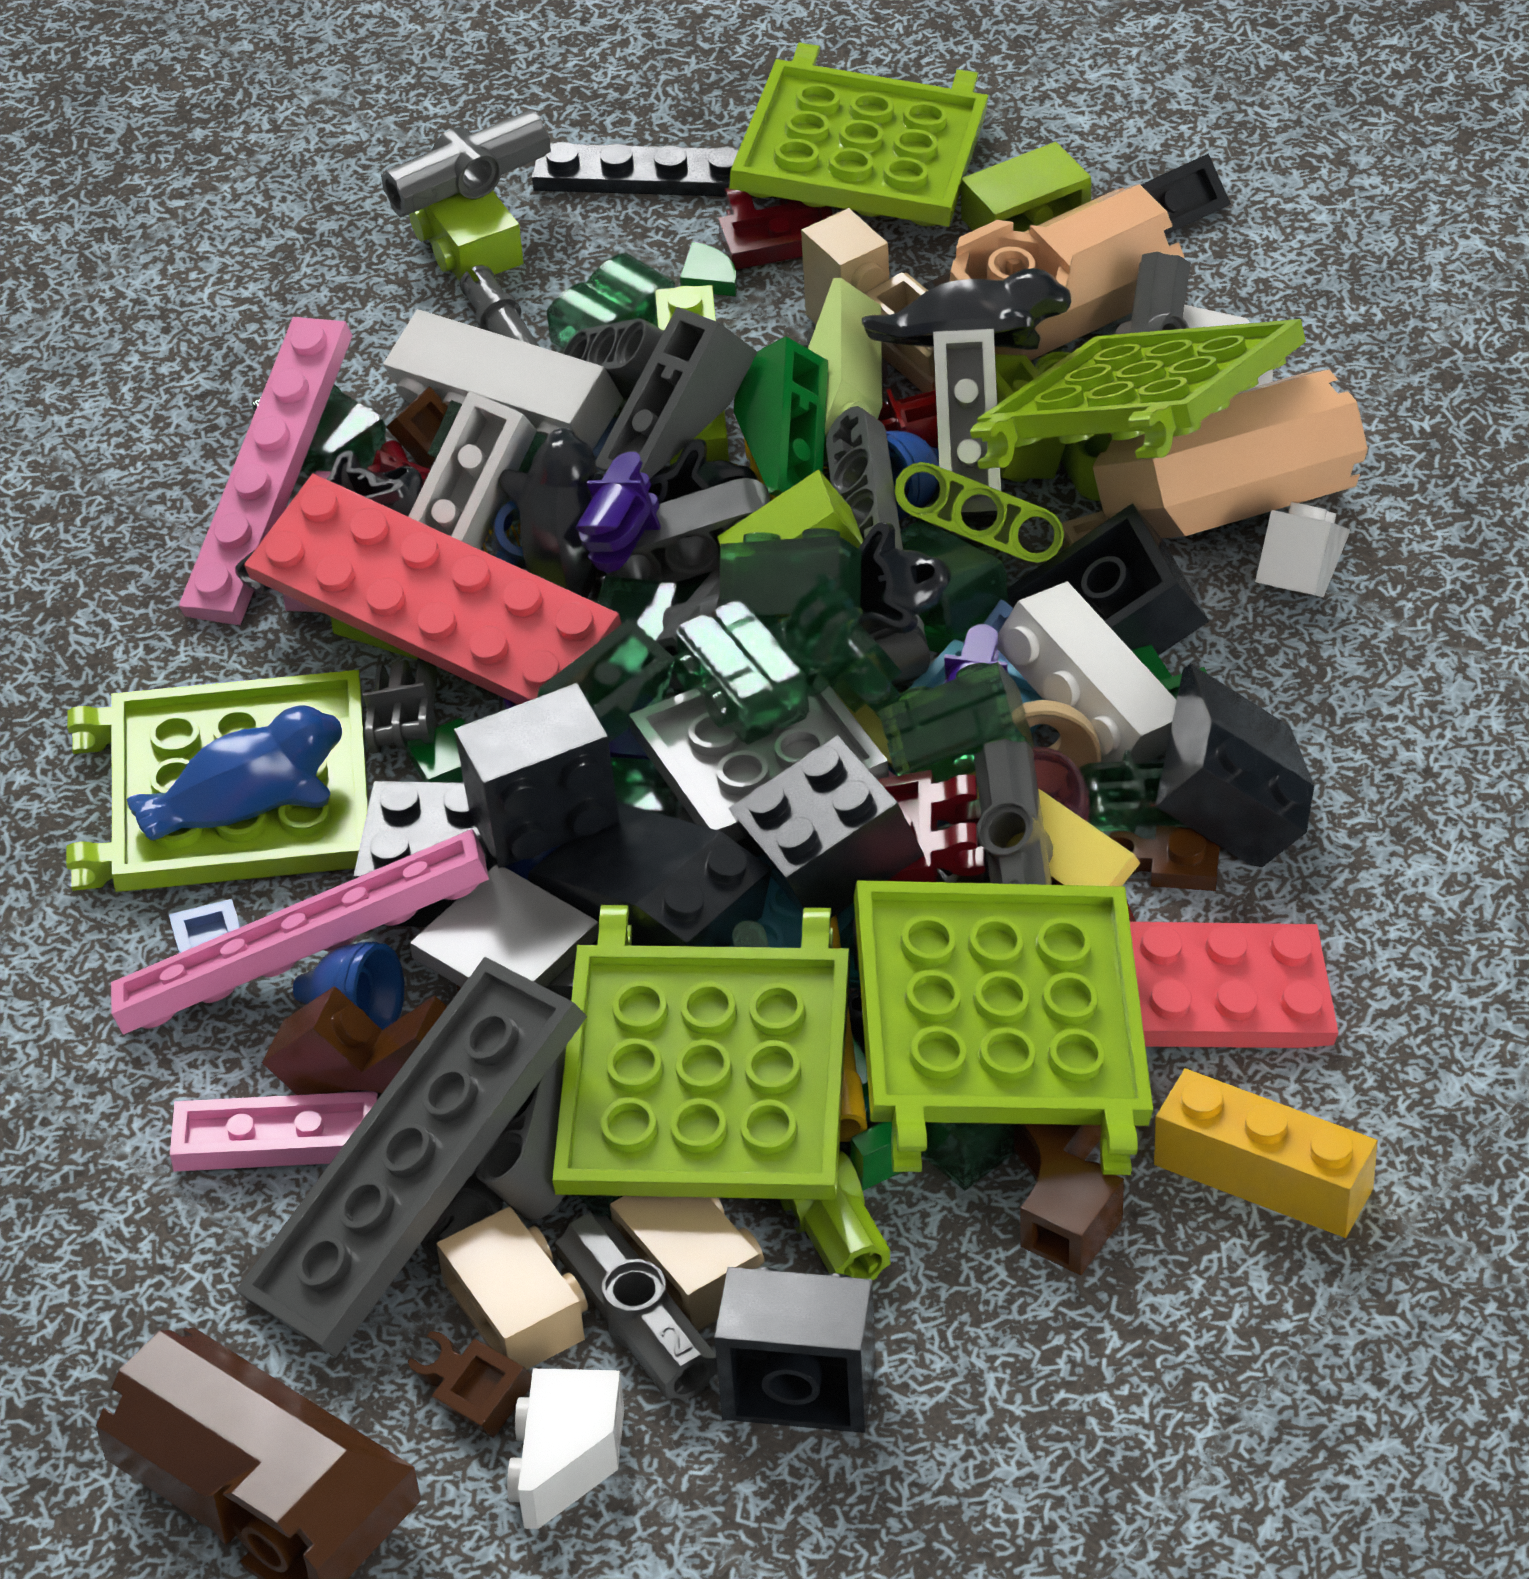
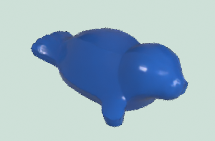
[126,705,342,841]

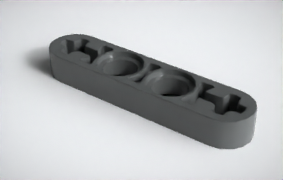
[826,406,903,550]

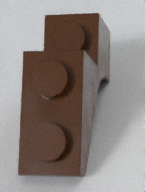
[262,986,447,1095]
[994,1123,1124,1275]

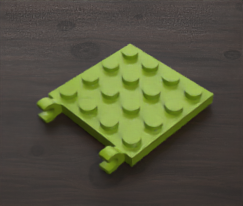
[729,42,988,227]
[970,319,1306,469]
[66,670,369,892]
[854,881,1153,1175]
[552,905,850,1200]

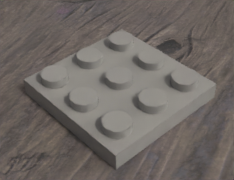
[629,647,889,842]

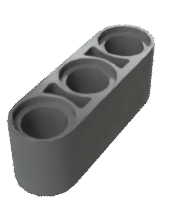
[562,318,664,399]
[607,478,771,595]
[476,1045,567,1221]

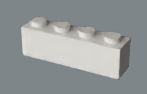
[383,309,623,451]

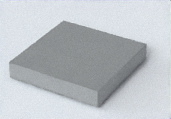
[410,865,599,988]

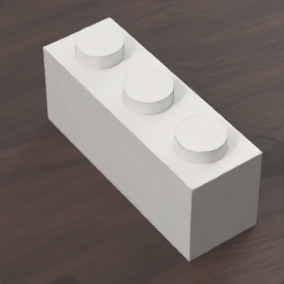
[933,329,1001,517]
[408,390,537,549]
[997,581,1177,777]

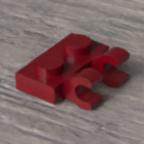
[718,188,833,270]
[877,770,986,882]

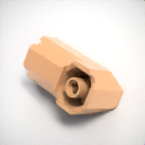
[950,184,1184,361]
[1093,369,1368,538]

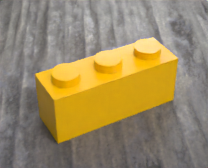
[1154,1068,1378,1238]

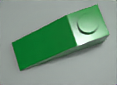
[733,336,828,497]

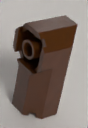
[96,1328,421,1579]

